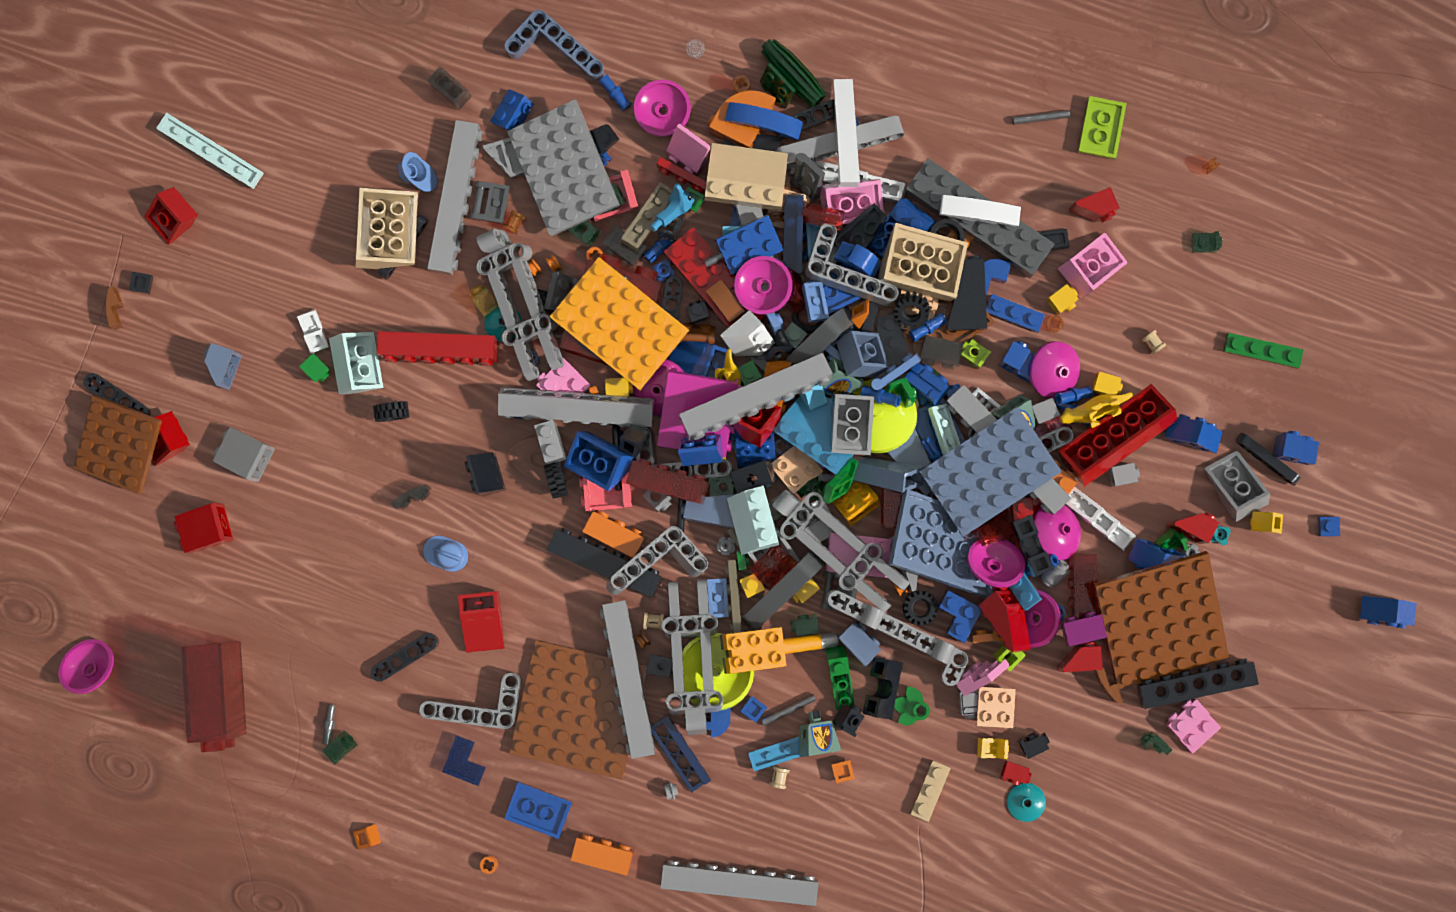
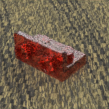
[802,203,845,230]
[787,267,806,314]
[972,508,1015,547]
[750,544,798,589]

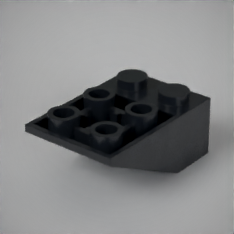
[464,452,506,496]

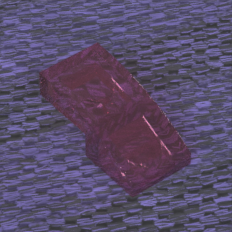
[1033,414,1073,445]

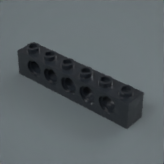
[1136,658,1259,709]

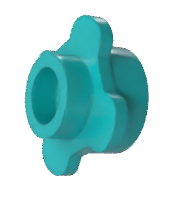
[1210,525,1231,545]

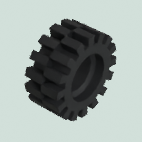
[894,291,929,329]
[373,401,410,422]
[544,462,568,499]
[903,591,939,626]

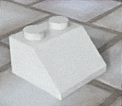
[720,310,775,356]

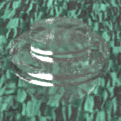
[686,39,705,59]

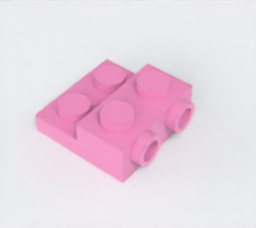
[537,358,591,393]
[956,659,1010,696]
[1165,699,1221,754]

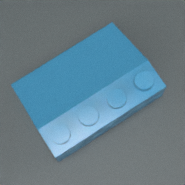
[773,396,854,475]

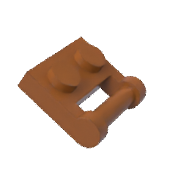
[680,323,716,344]

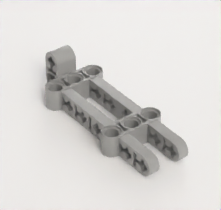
[476,229,564,381]
[772,490,910,613]
[662,579,723,735]
[826,590,968,686]

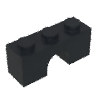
[1010,515,1054,577]
[863,657,903,720]

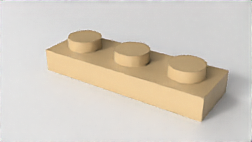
[910,760,951,822]

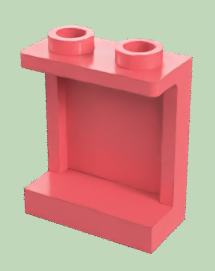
[594,170,639,222]
[579,470,632,512]

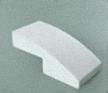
[297,309,329,353]

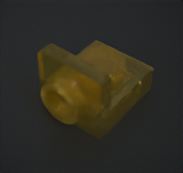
[468,284,499,317]

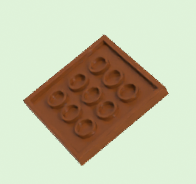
[73,395,162,494]

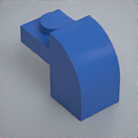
[834,241,881,278]
[985,259,1011,295]
[706,708,730,738]

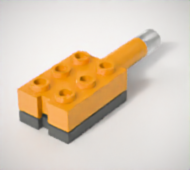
[720,627,838,674]

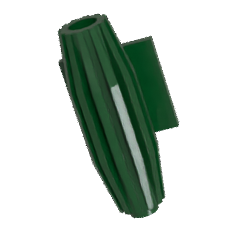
[760,39,826,109]

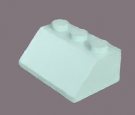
[329,332,383,395]
[727,486,779,555]

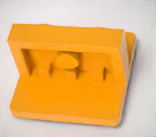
[832,481,881,527]

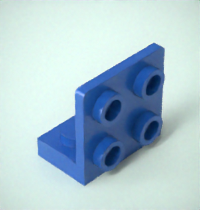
[735,429,775,468]

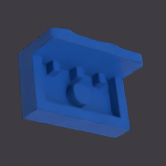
[490,89,534,131]

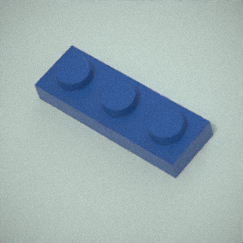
[986,294,1045,333]

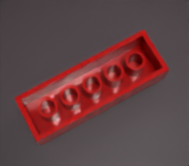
[664,227,766,329]
[377,331,499,366]
[1058,384,1178,487]

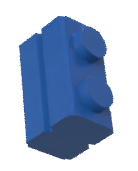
[905,362,950,406]

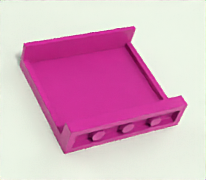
[657,367,741,457]

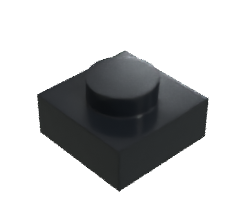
[129,272,153,295]

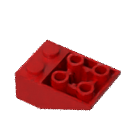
[979,590,1031,653]
[458,591,505,653]

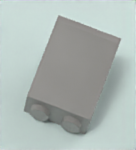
[213,427,276,482]

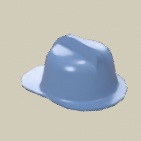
[396,152,438,192]
[423,536,468,572]

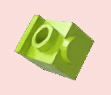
[960,339,991,369]
[993,644,1026,671]

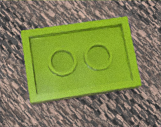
[1078,96,1127,160]

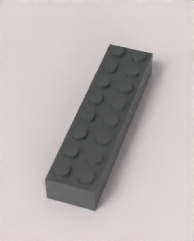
[905,158,1054,279]

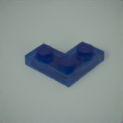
[442,735,486,786]

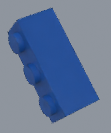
[564,431,634,491]

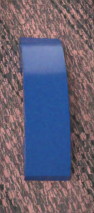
[725,102,803,141]

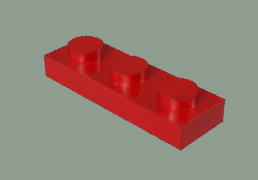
[656,157,707,194]

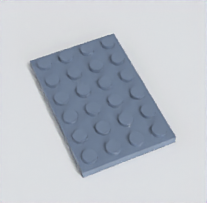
[920,407,1062,537]
[888,489,1005,598]

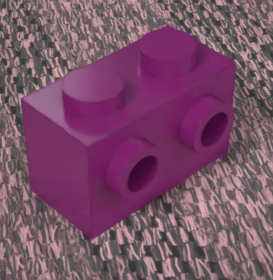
[1060,611,1107,646]

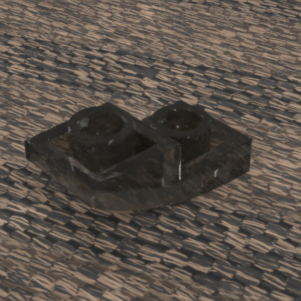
[391,485,432,510]

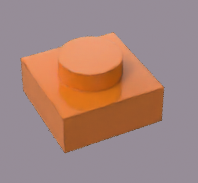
[831,759,855,784]

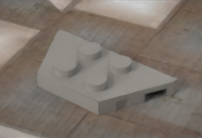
[483,138,524,178]

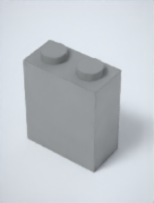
[534,420,567,464]

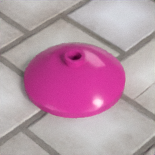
[634,80,691,137]
[734,256,793,314]
[1029,341,1080,399]
[633,359,684,415]
[1033,505,1081,560]
[967,537,1025,587]
[1024,590,1061,648]
[58,639,114,694]

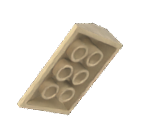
[704,143,788,211]
[356,188,418,269]
[878,223,968,302]

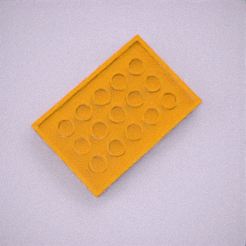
[550,257,689,390]

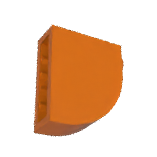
[708,91,776,148]

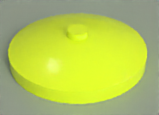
[852,379,917,453]
[682,633,754,711]

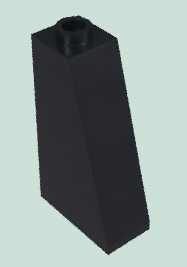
[948,256,987,331]

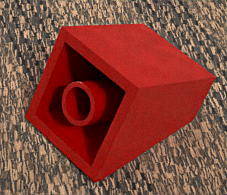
[174,502,234,554]

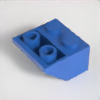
[678,433,723,466]

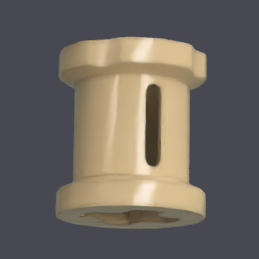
[1142,330,1166,355]
[643,612,664,631]
[769,766,790,789]

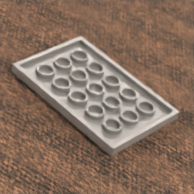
[507,99,620,236]

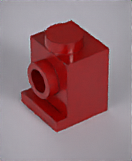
[999,760,1031,785]

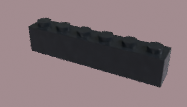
[547,528,662,598]

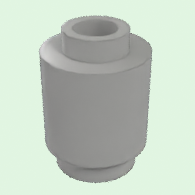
[1041,560,1069,588]

